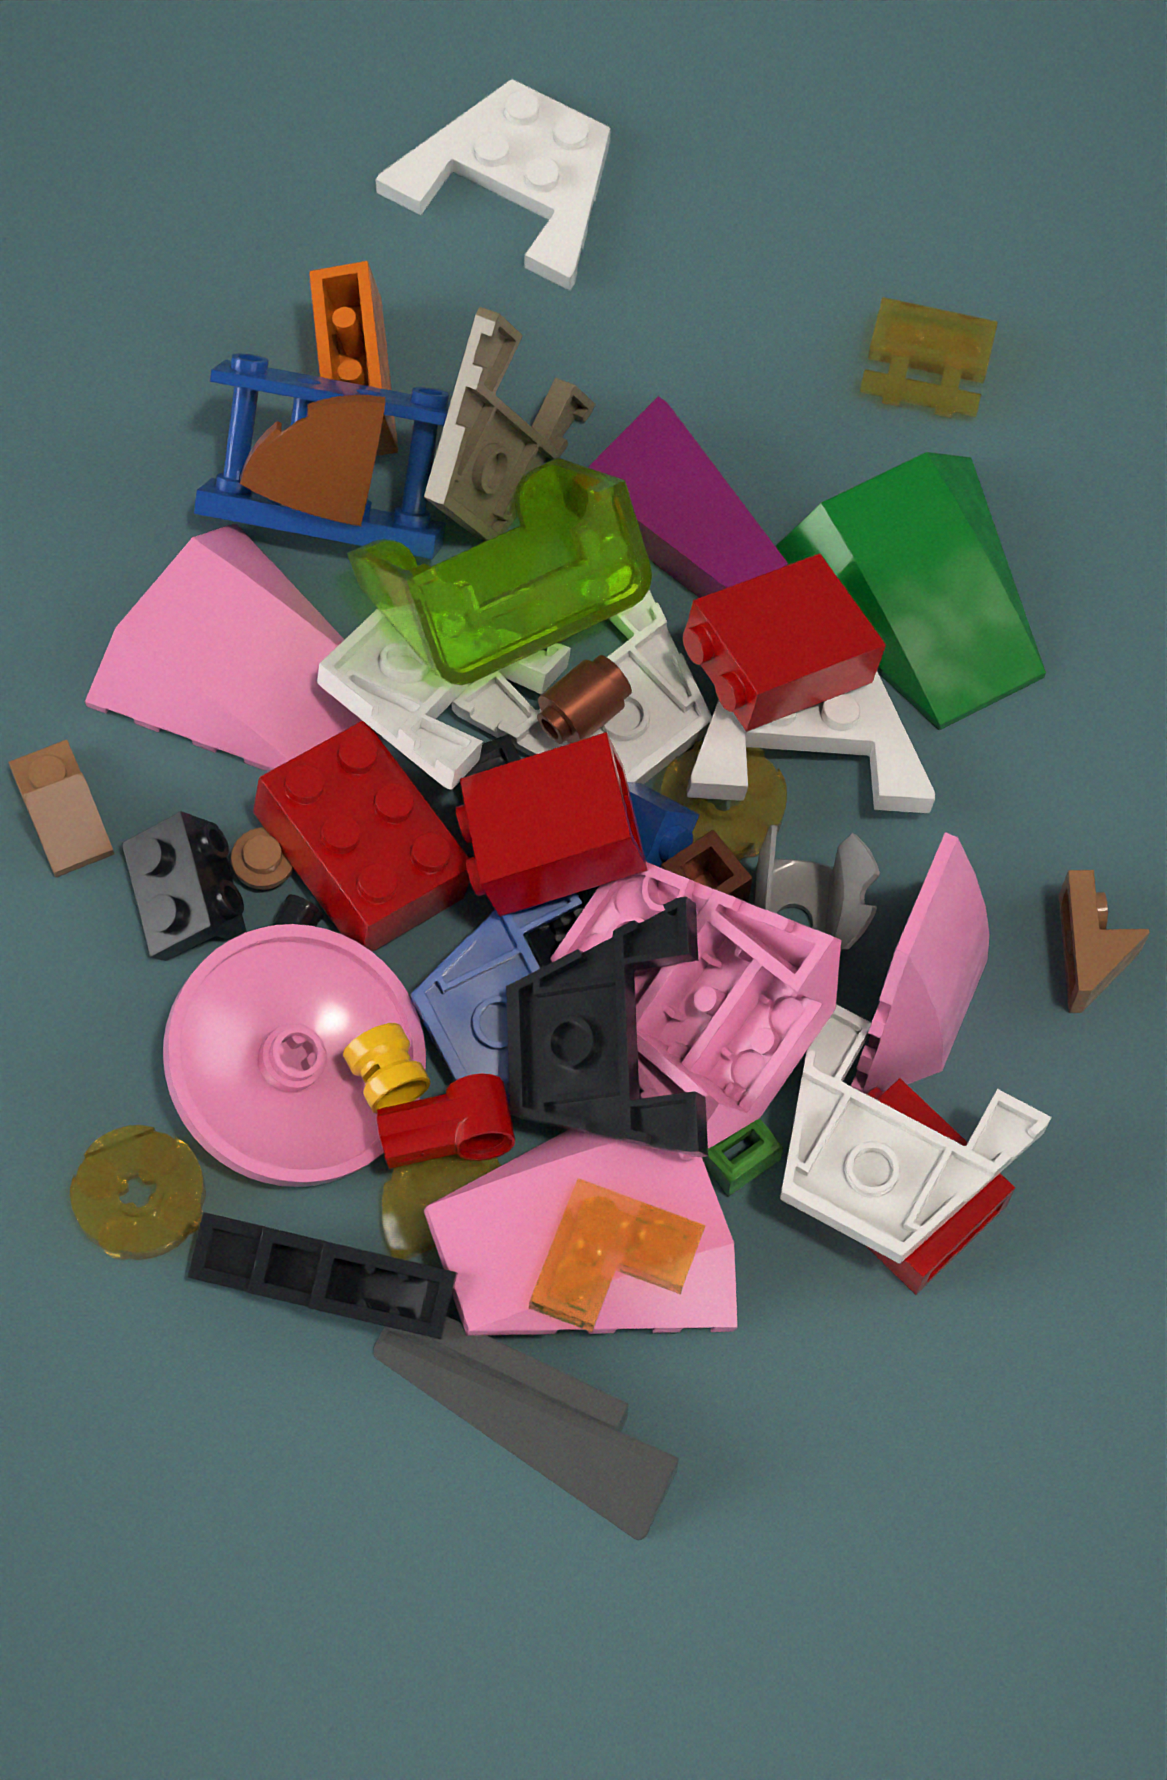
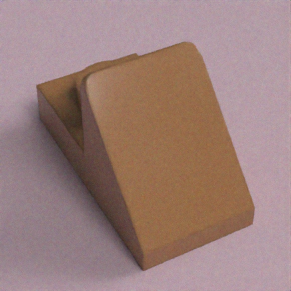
[8,739,114,878]
[1059,870,1150,1013]

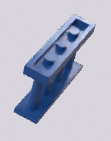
[194,353,451,559]

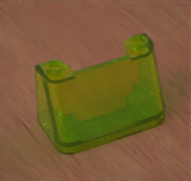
[347,457,652,685]

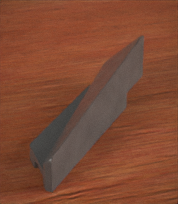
[373,1317,679,1540]

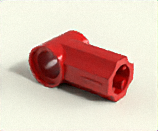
[376,1073,515,1169]

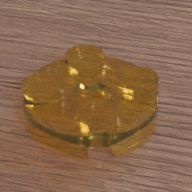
[661,739,787,860]
[70,1125,206,1260]

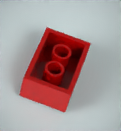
[253,721,470,952]

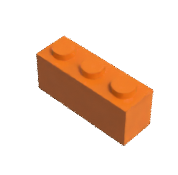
[309,261,399,456]

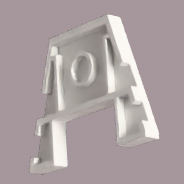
[376,79,610,291]
[452,559,712,784]
[317,604,571,790]
[687,672,935,813]
[780,1004,1051,1264]

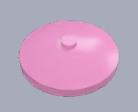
[163,924,426,1187]

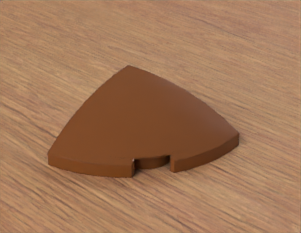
[240,395,385,526]

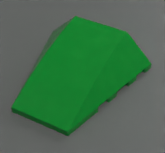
[775,452,1046,730]

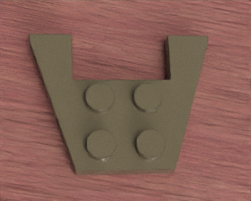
[424,306,596,546]

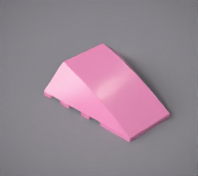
[85,523,362,772]
[851,832,990,1094]
[550,862,841,1161]
[424,1090,737,1335]

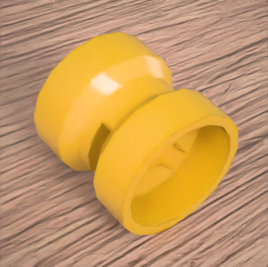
[343,1023,431,1114]

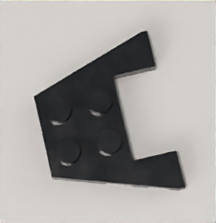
[506,896,708,1157]

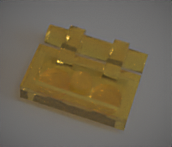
[860,297,998,418]

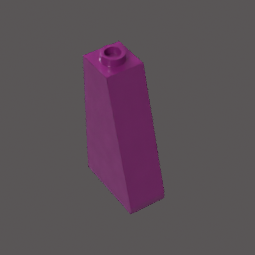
[579,396,788,598]

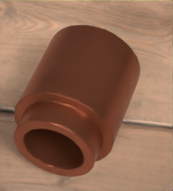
[537,655,632,744]

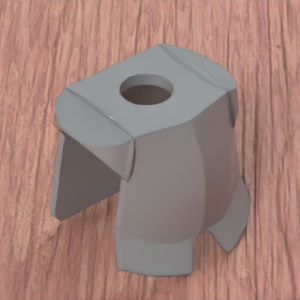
[753,825,880,954]

